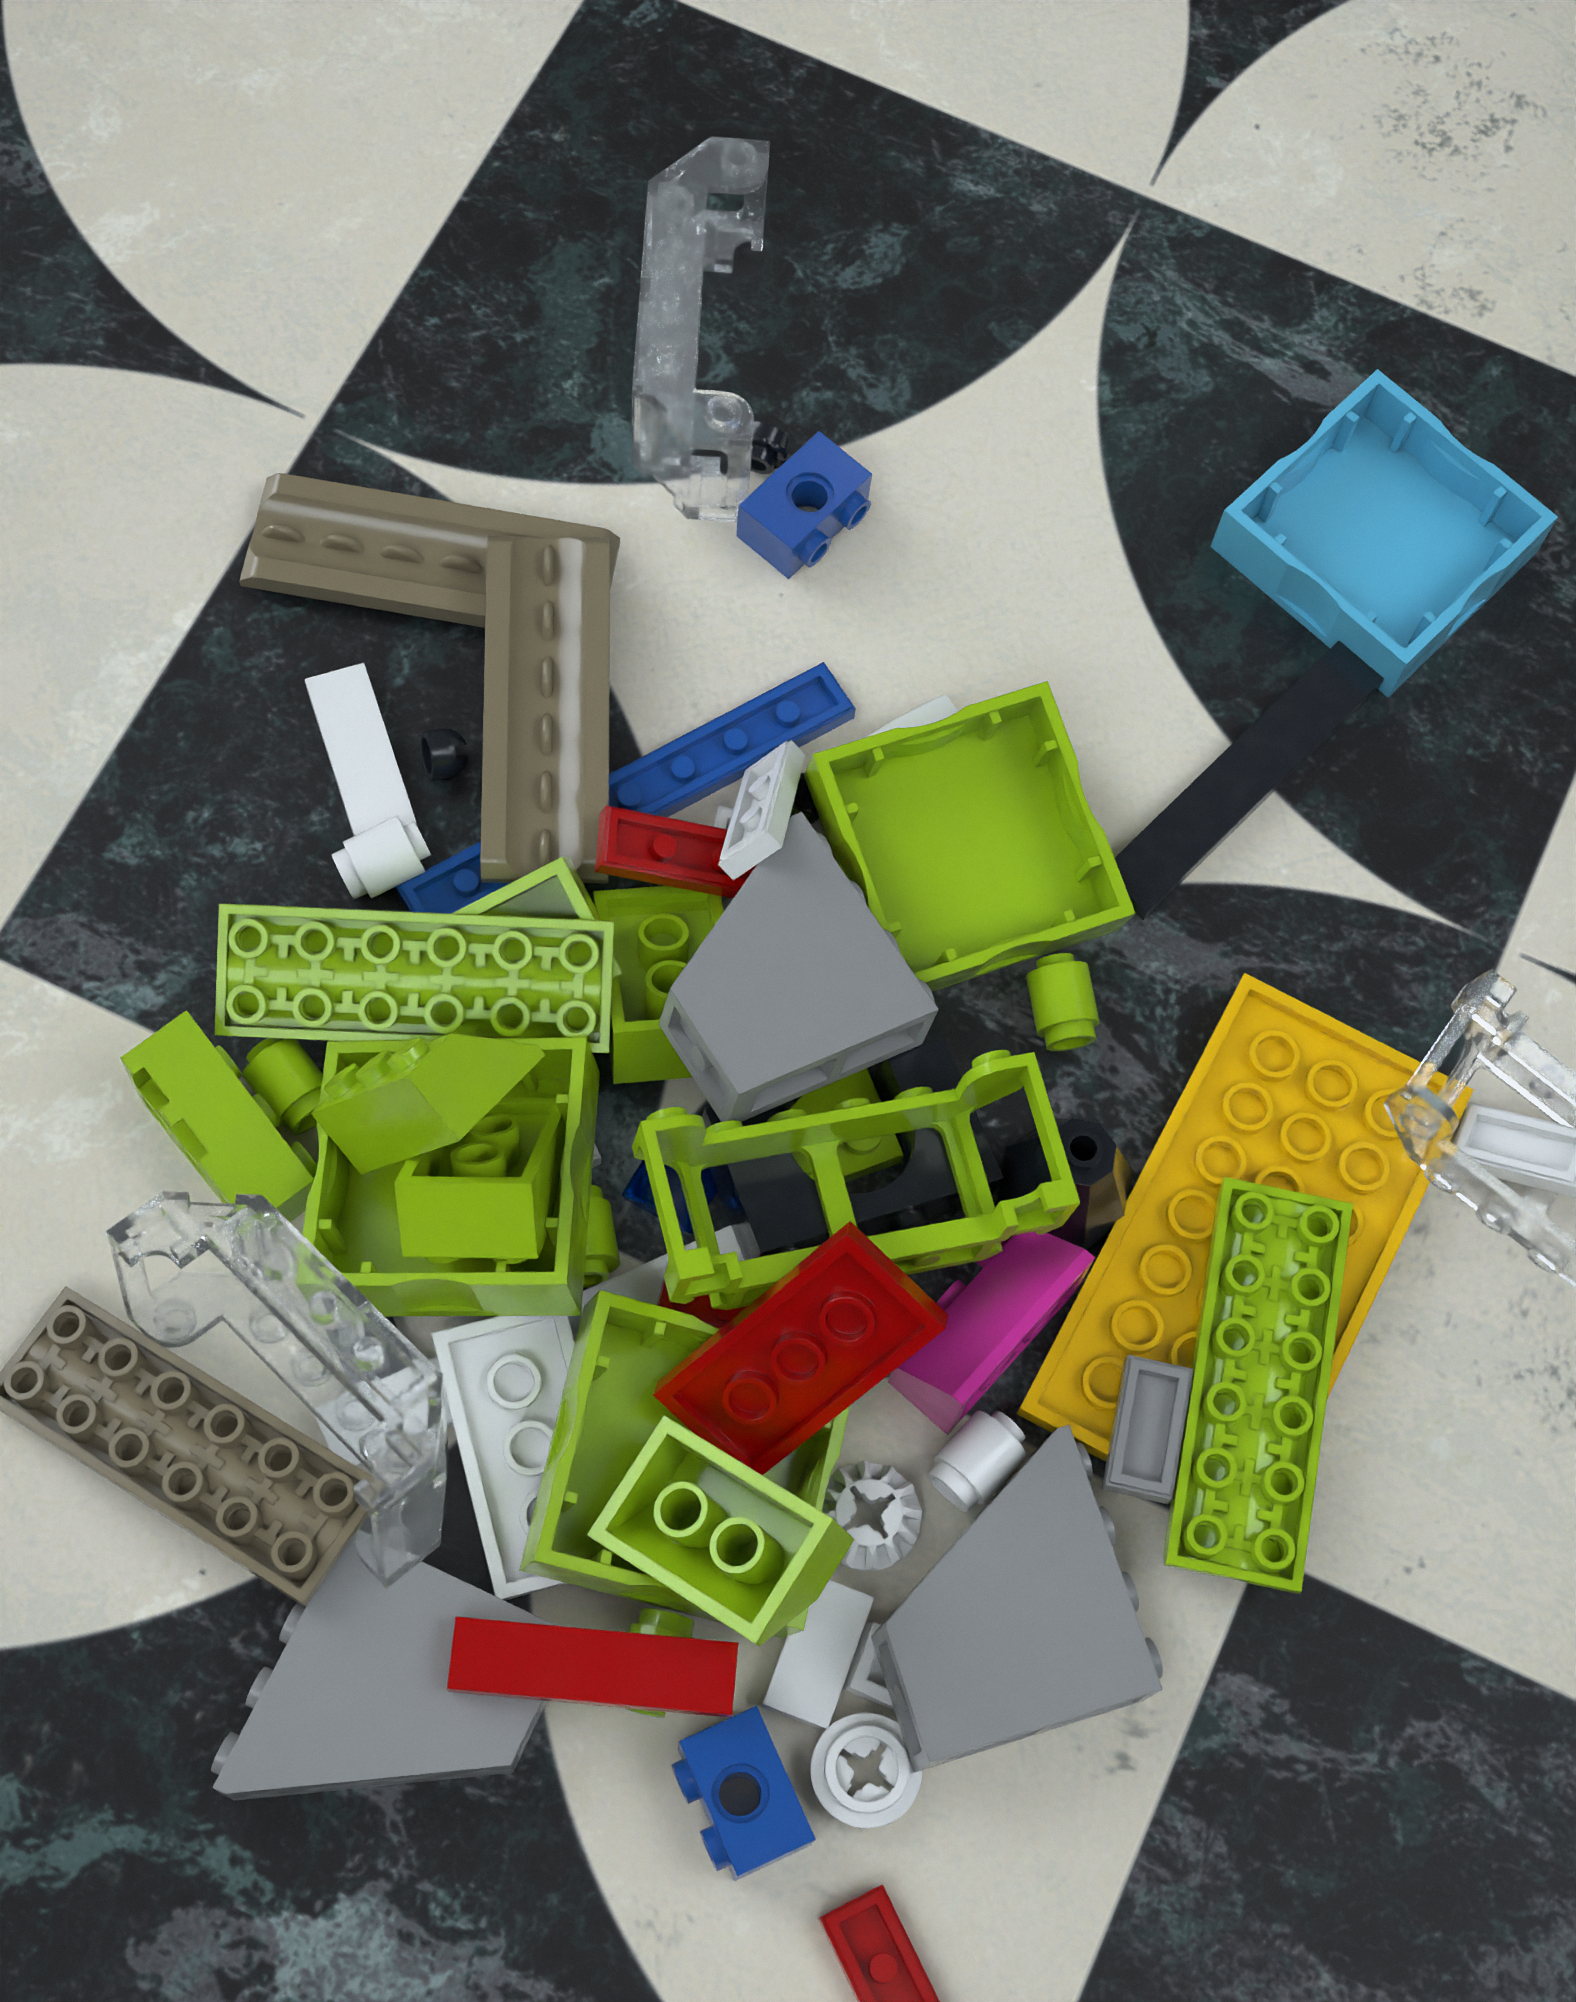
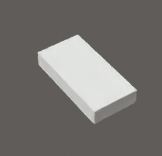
[1449,1102,1576,1198]
[762,1580,874,1731]

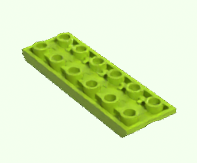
[215,904,615,1053]
[1163,1177,1353,1594]

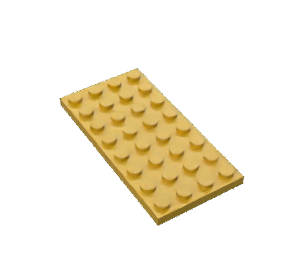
[1017,973,1474,1462]

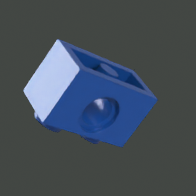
[736,431,872,579]
[671,1706,816,1881]

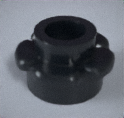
[732,421,789,474]

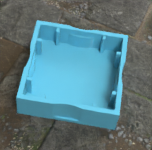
[1210,369,1558,698]

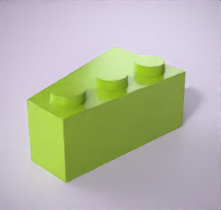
[120,1010,317,1247]

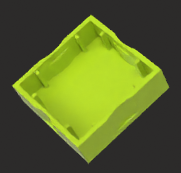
[804,681,1136,992]
[296,1037,600,1317]
[519,1290,850,1639]

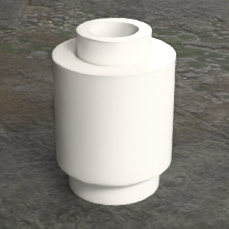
[331,815,431,900]
[927,1410,1027,1512]

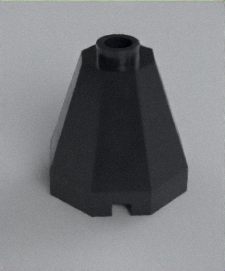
[995,1118,1133,1251]

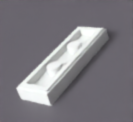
[305,663,417,836]
[719,740,805,880]

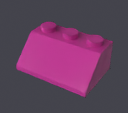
[888,1231,1095,1435]

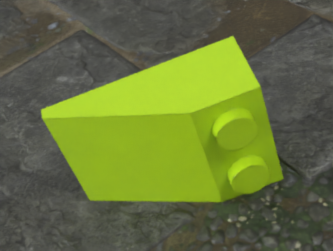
[593,886,724,1084]
[394,1097,566,1264]

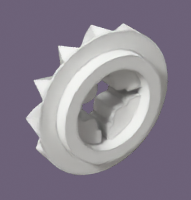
[823,1460,923,1571]
[810,1713,922,1829]

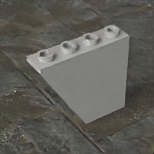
[659,812,939,1122]
[871,1425,1163,1773]
[211,1531,558,1801]

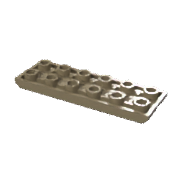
[239,473,620,628]
[480,536,610,883]
[0,1286,388,1606]

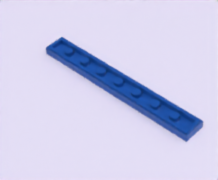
[396,662,856,913]

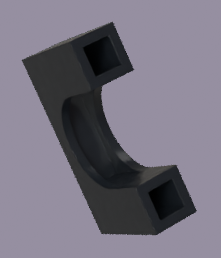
[702,1039,1004,1260]

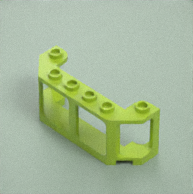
[632,1050,1080,1310]

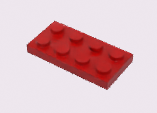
[653,1221,948,1475]

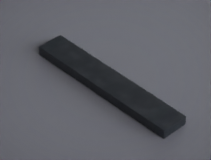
[1115,641,1384,920]

